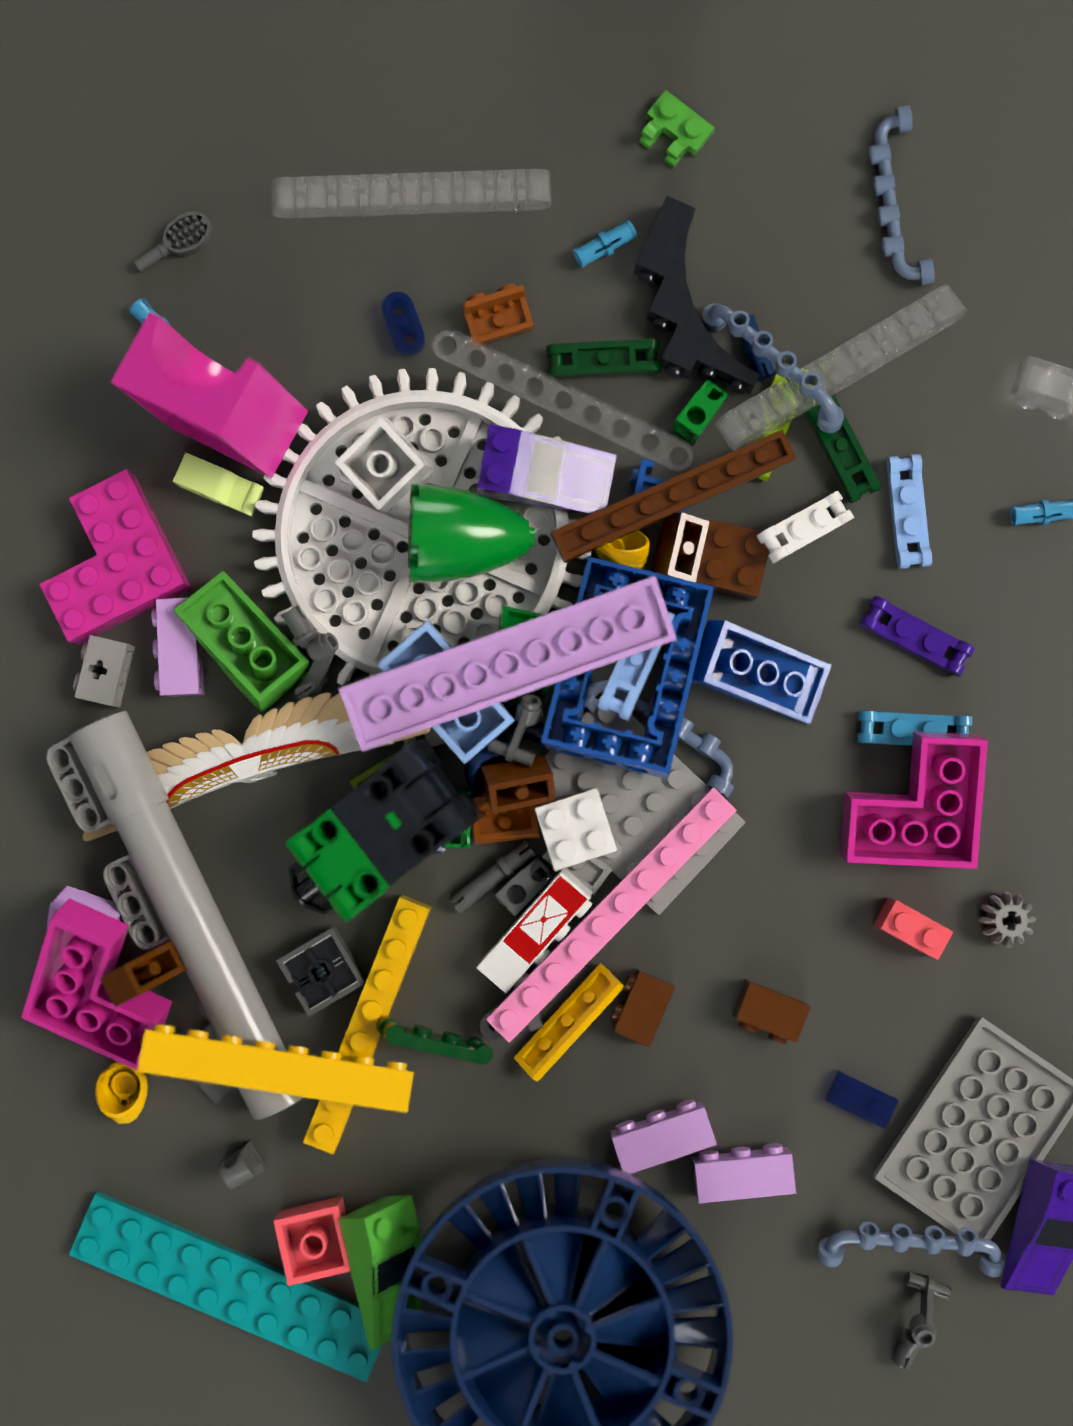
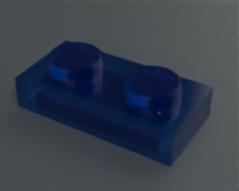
[825,1070,899,1129]

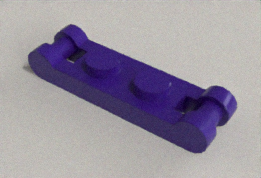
[859,596,975,677]

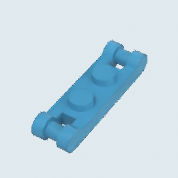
[857,711,973,746]

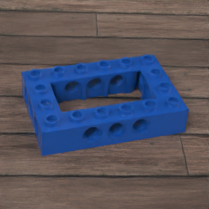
[541,556,714,779]

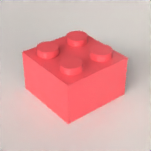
[274,1196,351,1286]

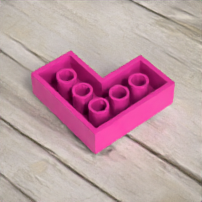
[39,469,192,645]
[840,731,988,869]
[21,898,172,1070]

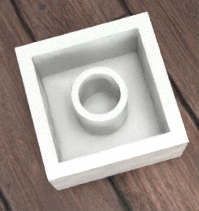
[334,417,433,512]
[535,788,617,871]

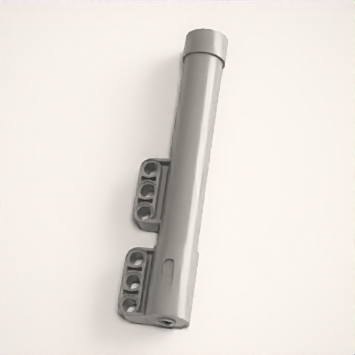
[47,711,303,1120]

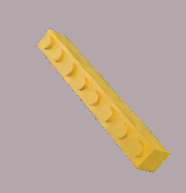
[303,895,432,1154]
[137,1024,414,1113]

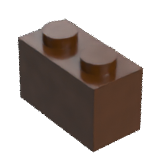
[651,512,710,582]
[481,755,556,814]
[100,941,186,1008]
[610,968,675,1047]
[732,979,811,1045]

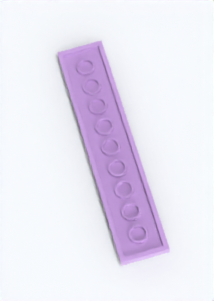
[339,576,677,752]

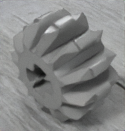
[978,892,1036,947]

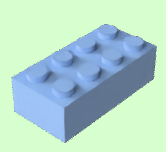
[377,619,514,764]

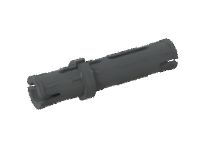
[449,839,537,914]

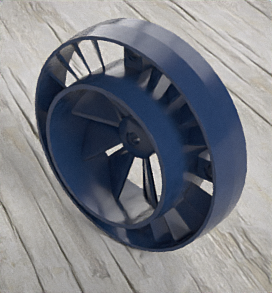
[392,1157,733,1426]

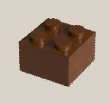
[696,519,769,601]

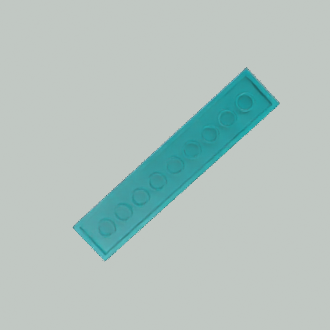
[69,1192,382,1383]

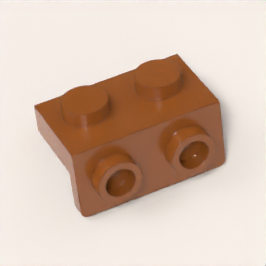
[462,284,534,348]
[471,793,539,845]

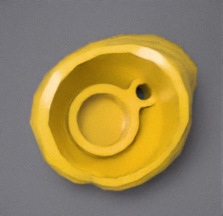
[595,530,650,569]
[95,1061,148,1124]

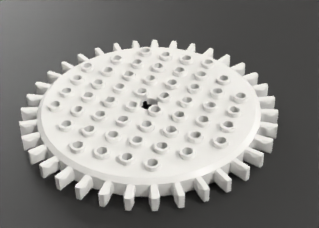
[252,368,591,686]

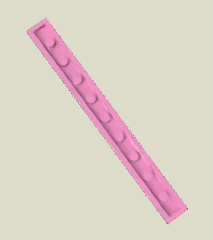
[486,788,737,1043]

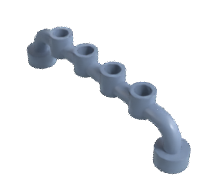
[869,105,935,286]
[702,303,844,433]
[584,680,734,799]
[817,1221,1007,1277]

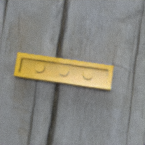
[513,963,625,1082]

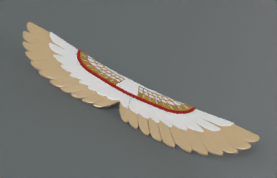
[82,693,430,841]

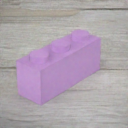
[151,598,205,697]
[610,1099,717,1174]
[692,1143,796,1204]

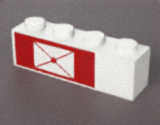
[477,868,592,993]

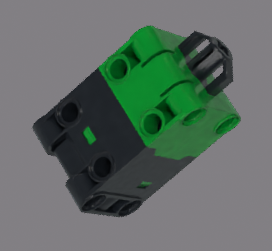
[284,738,485,923]

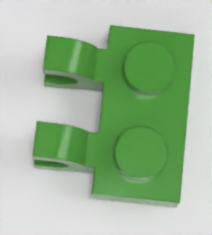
[639,90,715,168]

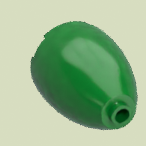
[408,483,535,583]

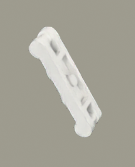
[757,491,855,564]

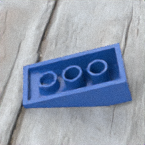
[692,620,831,724]

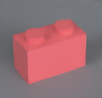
[873,898,953,960]

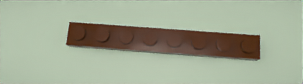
[550,429,796,563]

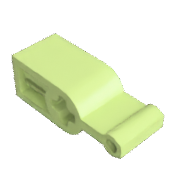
[173,452,264,517]

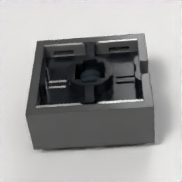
[276,926,367,1017]

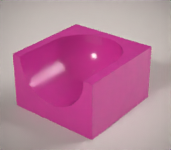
[111,312,308,478]

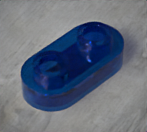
[382,292,425,355]

